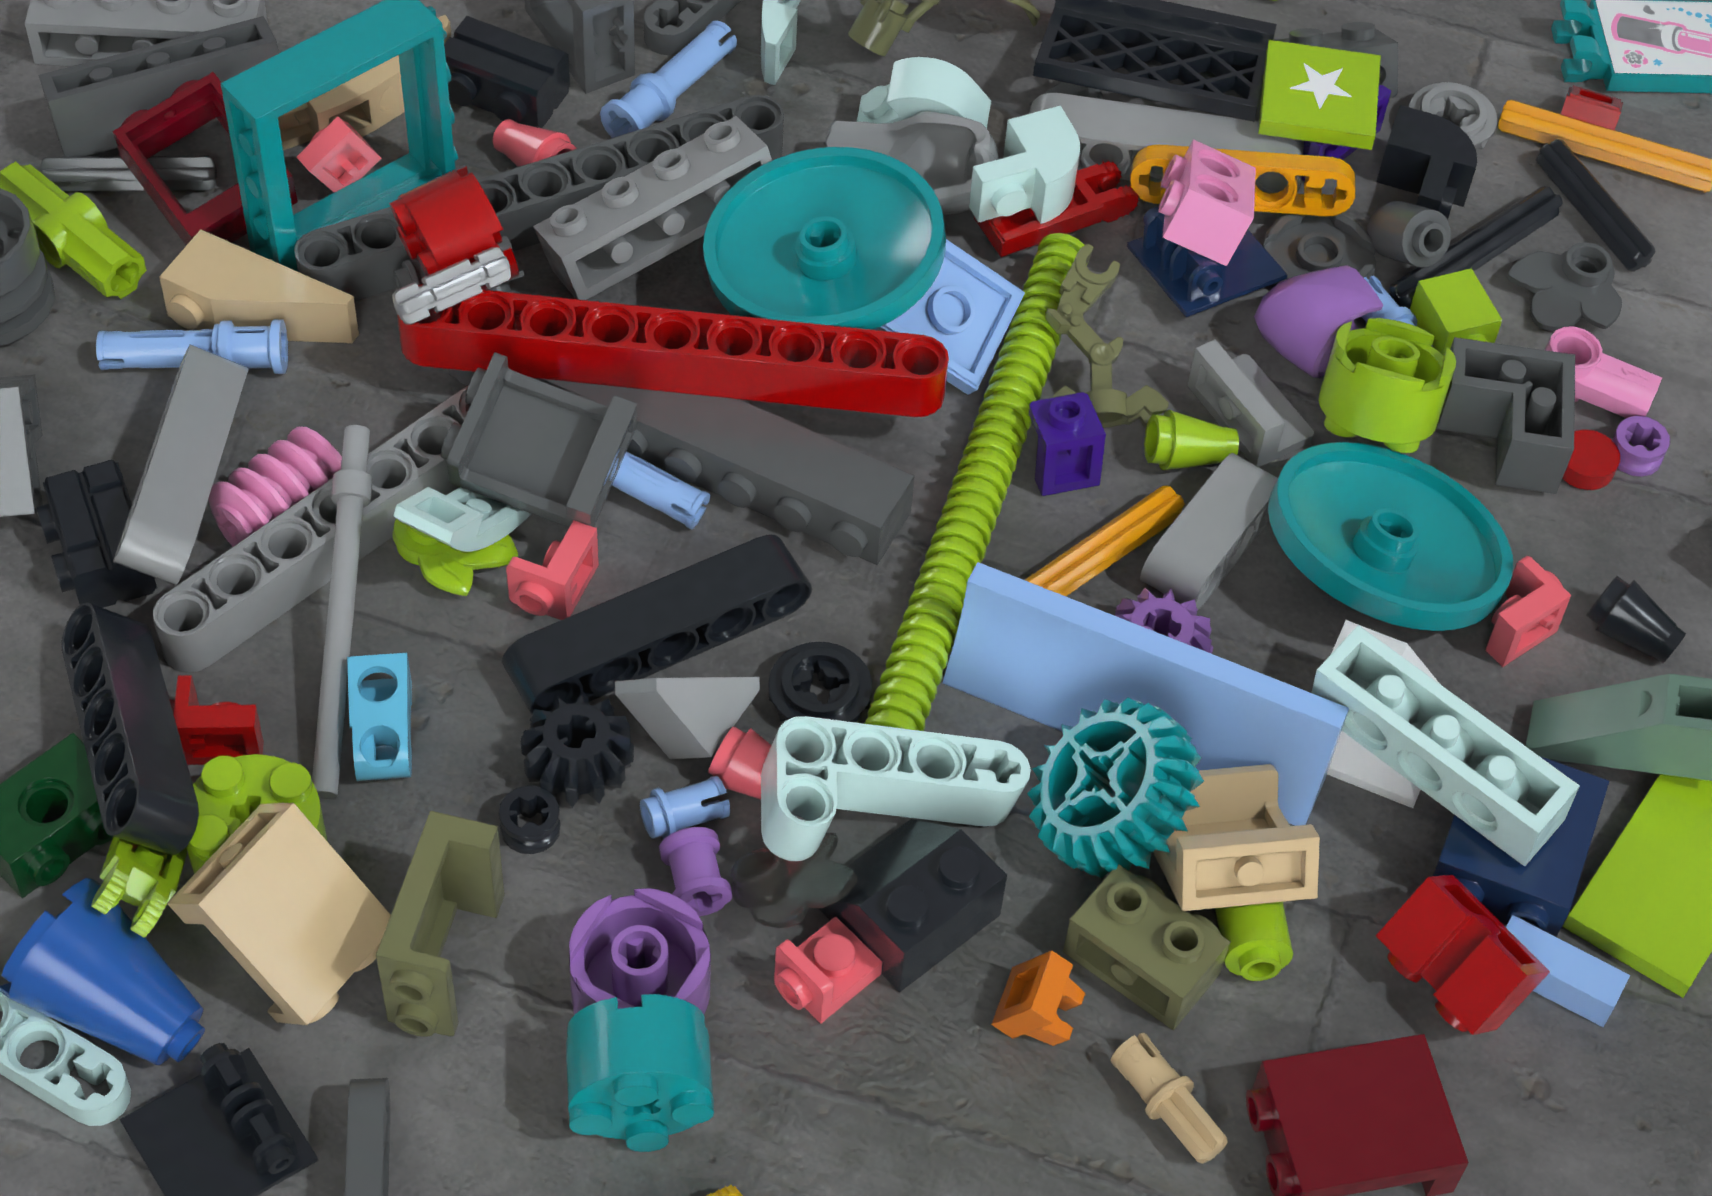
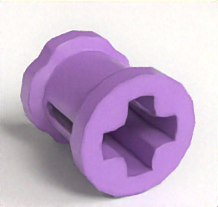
[659,827,732,916]

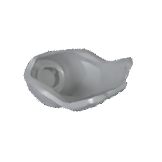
[824,111,998,215]

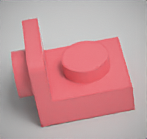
[296,116,382,193]
[506,520,599,620]
[1485,556,1571,667]
[774,916,883,1024]

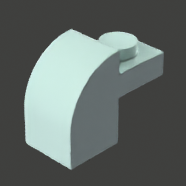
[857,57,991,129]
[969,105,1080,224]

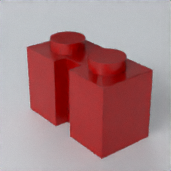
[1376,875,1550,1035]

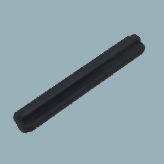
[1389,186,1563,309]

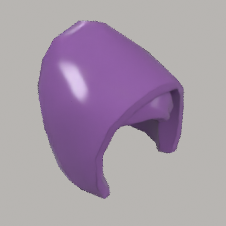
[1254,265,1383,378]

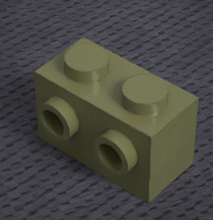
[1063,864,1230,1031]

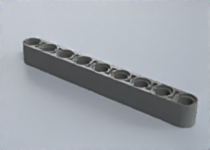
[294,95,784,302]

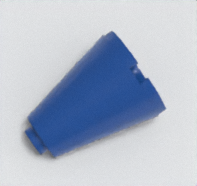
[0,878,205,1065]

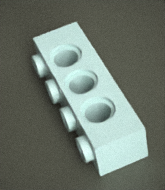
[1312,625,1580,866]

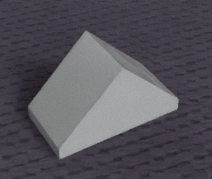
[615,677,760,759]

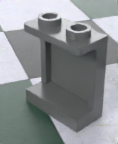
[441,352,638,528]

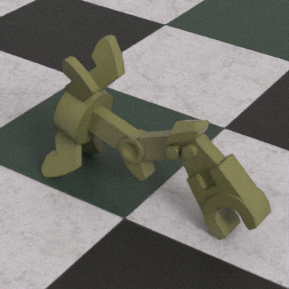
[1045,244,1169,428]

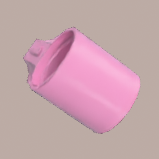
[1545,326,1662,418]

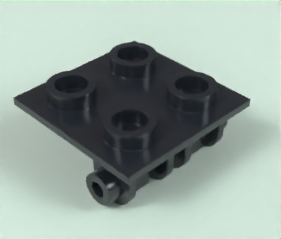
[120,1043,319,1196]

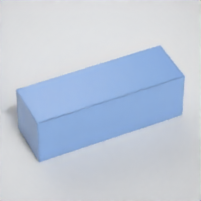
[1506,915,1630,1027]

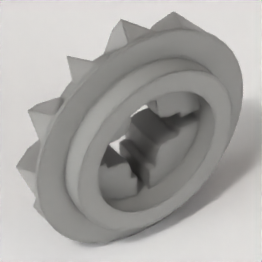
[1409,82,1497,150]

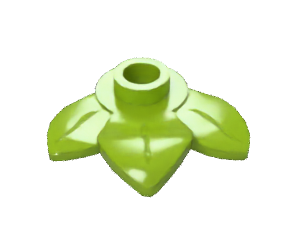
[392,519,518,596]

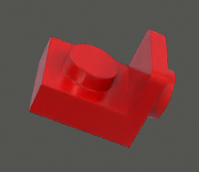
[169,675,264,765]

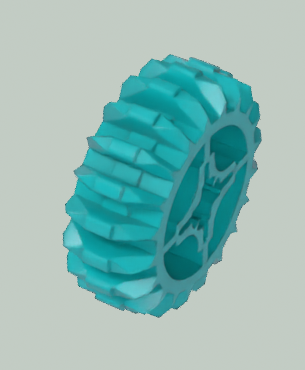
[1027,697,1204,878]

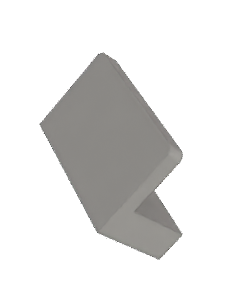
[1187,339,1314,467]

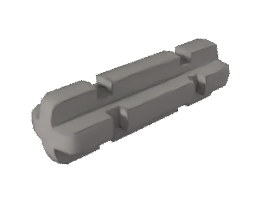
[392,247,511,325]

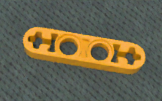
[1130,144,1356,217]

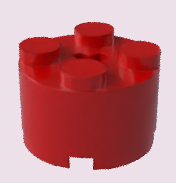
[389,165,519,290]

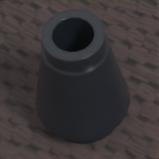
[1586,576,1686,663]

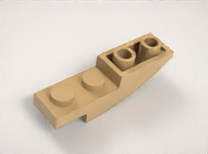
[278,15,451,150]

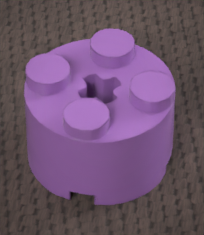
[569,888,711,1015]

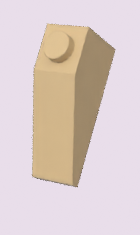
[159,229,359,343]

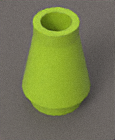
[1144,410,1239,470]

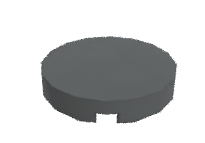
[1263,214,1377,287]

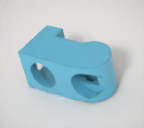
[347,653,412,781]

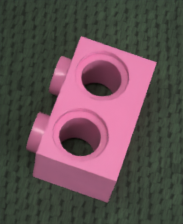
[1158,139,1256,266]

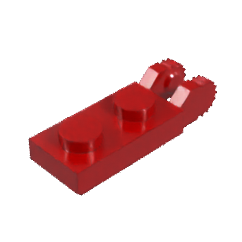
[974,161,1140,257]

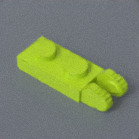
[91,836,187,938]

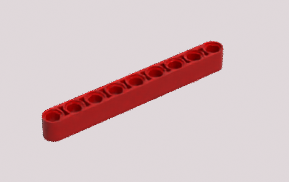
[397,284,949,417]

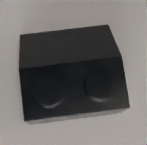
[810,819,1007,993]

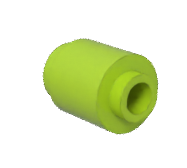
[1215,902,1293,981]

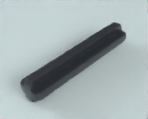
[1536,139,1656,272]

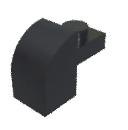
[1376,105,1477,220]

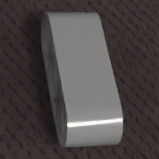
[1140,453,1278,610]

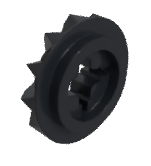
[769,642,872,723]

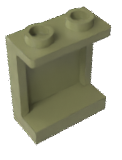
[376,811,504,1037]

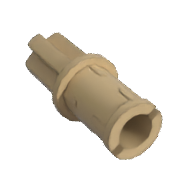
[1111,1033,1228,1164]

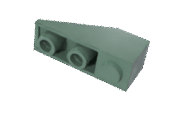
[1526,674,1712,781]

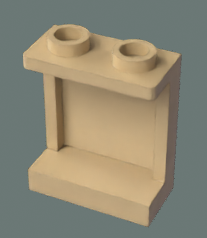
[1153,764,1320,911]
[167,803,391,1025]

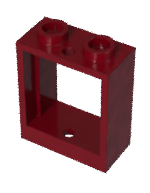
[112,72,298,245]

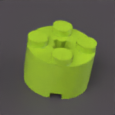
[1318,318,1456,453]
[186,754,328,874]

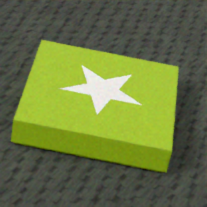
[1258,40,1381,150]

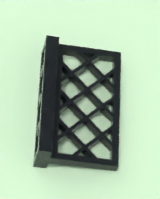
[1033,0,1277,122]

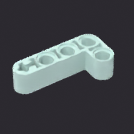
[761,716,1031,861]

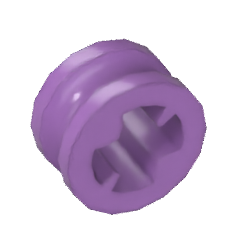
[1612,416,1670,477]

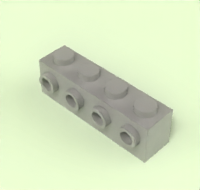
[25,0,268,66]
[533,116,772,300]

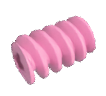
[208,427,342,547]

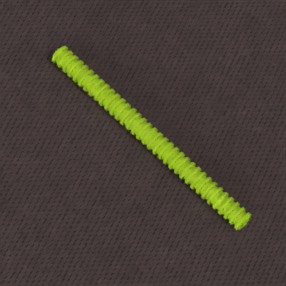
[864,233,1088,731]

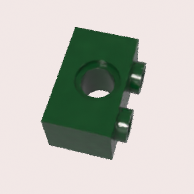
[0,733,113,899]

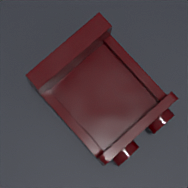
[1246,1034,1469,1196]

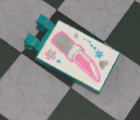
[1551,0,1712,93]

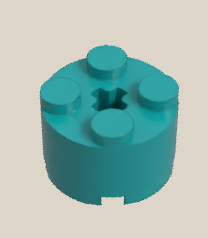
[566,994,714,1152]

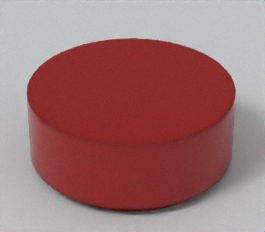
[1562,429,1620,490]

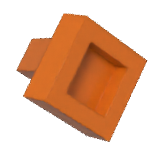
[991,950,1085,1046]

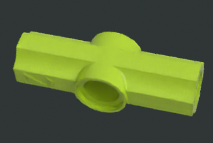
[0,161,147,299]

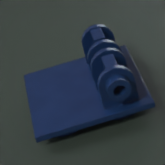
[1127,206,1287,317]

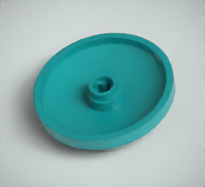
[703,147,946,330]
[1268,442,1514,631]

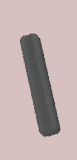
[40,155,217,192]

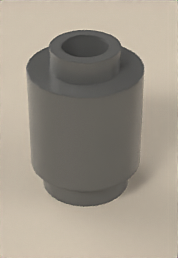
[1367,201,1451,267]

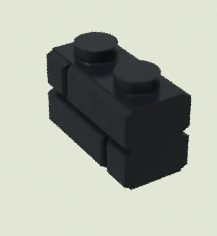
[444,16,570,128]
[36,460,157,608]

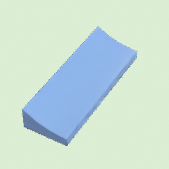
[942,562,1349,826]

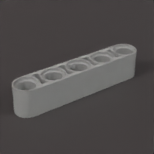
[1030,93,1304,193]
[113,344,248,585]

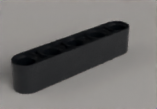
[502,535,812,715]
[61,602,199,856]

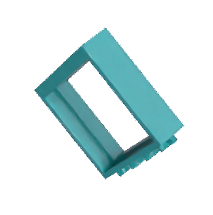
[221,0,459,272]

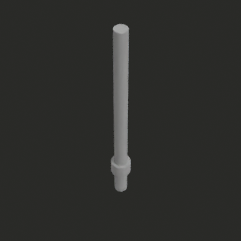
[312,425,372,799]

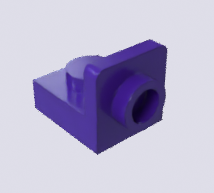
[1029,392,1106,496]

